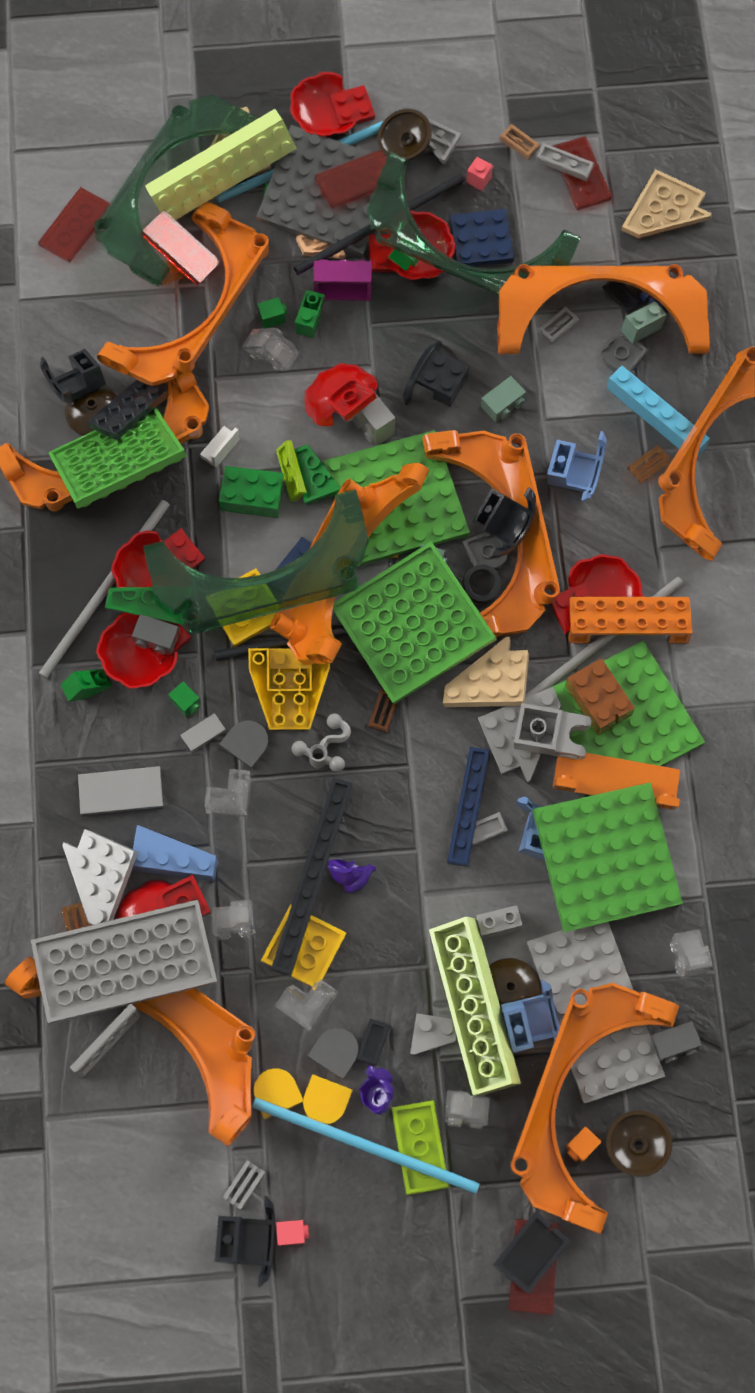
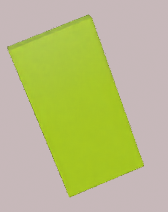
[391,1100,449,1195]

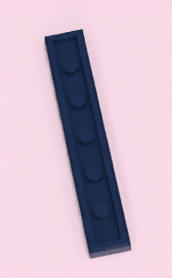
[447,747,491,867]

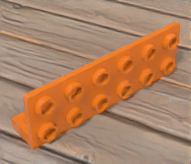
[569,597,692,643]
[552,753,680,810]

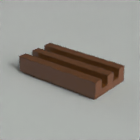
[368,689,398,733]

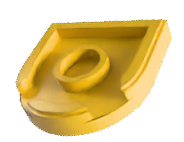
[254,1069,304,1120]
[303,1074,353,1125]

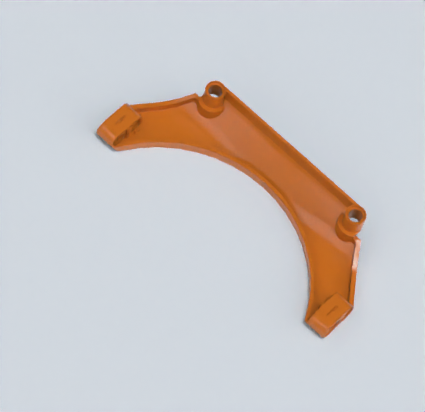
[5,956,255,1147]

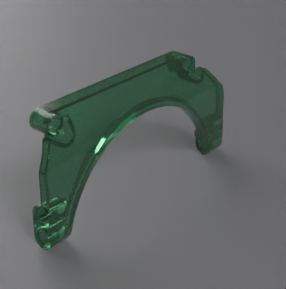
[94,95,258,286]
[366,151,581,296]
[144,489,369,634]

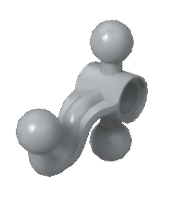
[291,713,351,772]

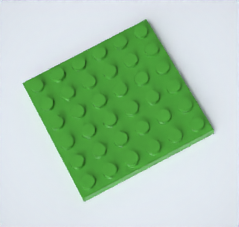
[48,408,187,509]
[323,430,470,567]
[333,541,496,704]
[553,640,705,766]
[532,782,683,933]

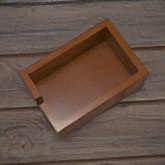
[565,658,635,735]

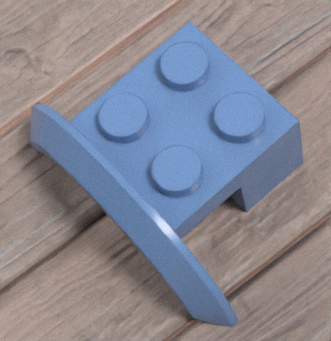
[547,431,607,503]
[516,796,545,860]
[501,980,560,1053]

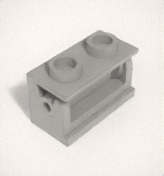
[476,905,522,940]

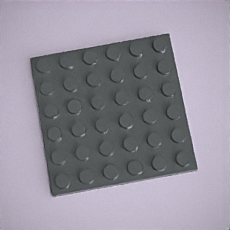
[256,125,396,257]

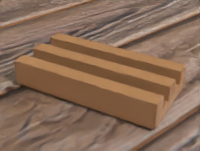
[500,124,540,160]

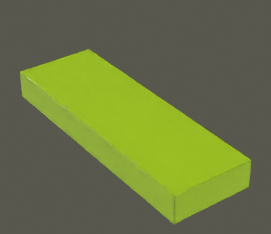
[276,440,307,502]

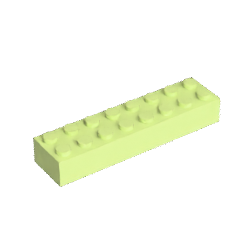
[145,109,297,225]
[429,917,521,1096]

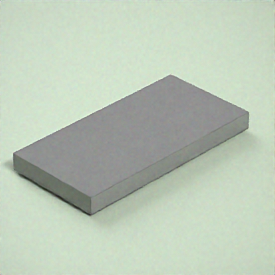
[78,766,163,816]
[69,1003,141,1078]

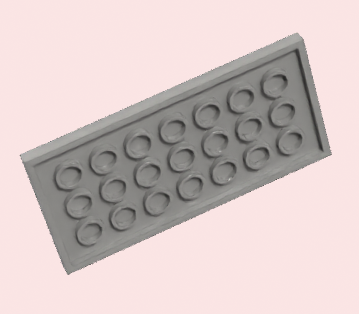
[30,900,217,1024]
[526,922,665,1104]

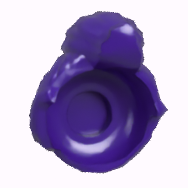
[328,859,376,893]
[359,1066,394,1115]

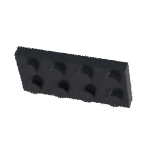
[87,380,169,440]

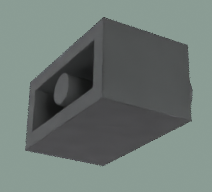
[132,614,180,655]
[651,1021,702,1064]

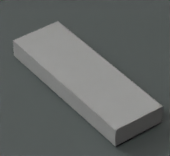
[535,143,594,181]

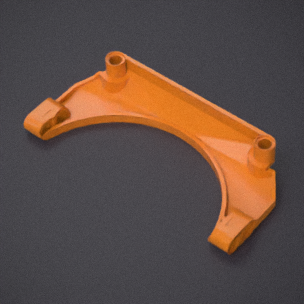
[97,201,269,386]
[497,264,710,355]
[658,346,755,561]
[0,370,209,511]
[422,430,560,637]
[270,463,429,665]
[511,983,680,1234]

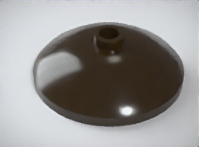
[378,109,432,162]
[64,385,118,436]
[489,958,542,1019]
[606,1110,672,1177]

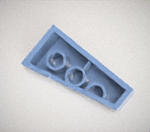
[132,825,218,882]

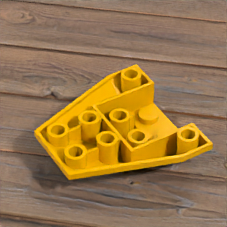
[248,648,330,730]

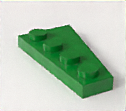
[105,586,193,625]

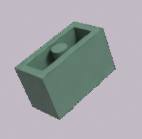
[621,302,667,344]
[481,376,526,423]

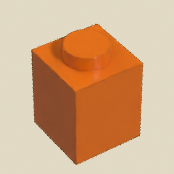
[566,1126,601,1163]

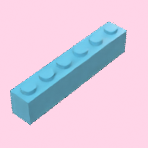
[607,366,710,457]

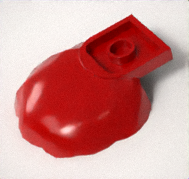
[290,72,376,137]
[368,210,455,280]
[304,363,378,427]
[111,528,206,588]
[550,554,644,634]
[96,613,191,688]
[115,875,211,919]

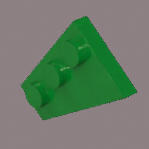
[294,444,340,505]

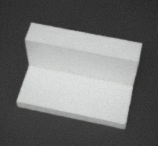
[200,426,240,468]

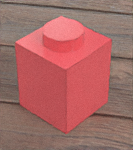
[466,157,493,191]
[276,1220,309,1246]

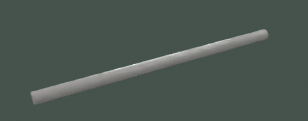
[38,500,170,679]
[525,577,684,698]

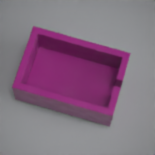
[314,259,372,301]

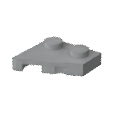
[428,118,461,165]
[410,1013,457,1056]

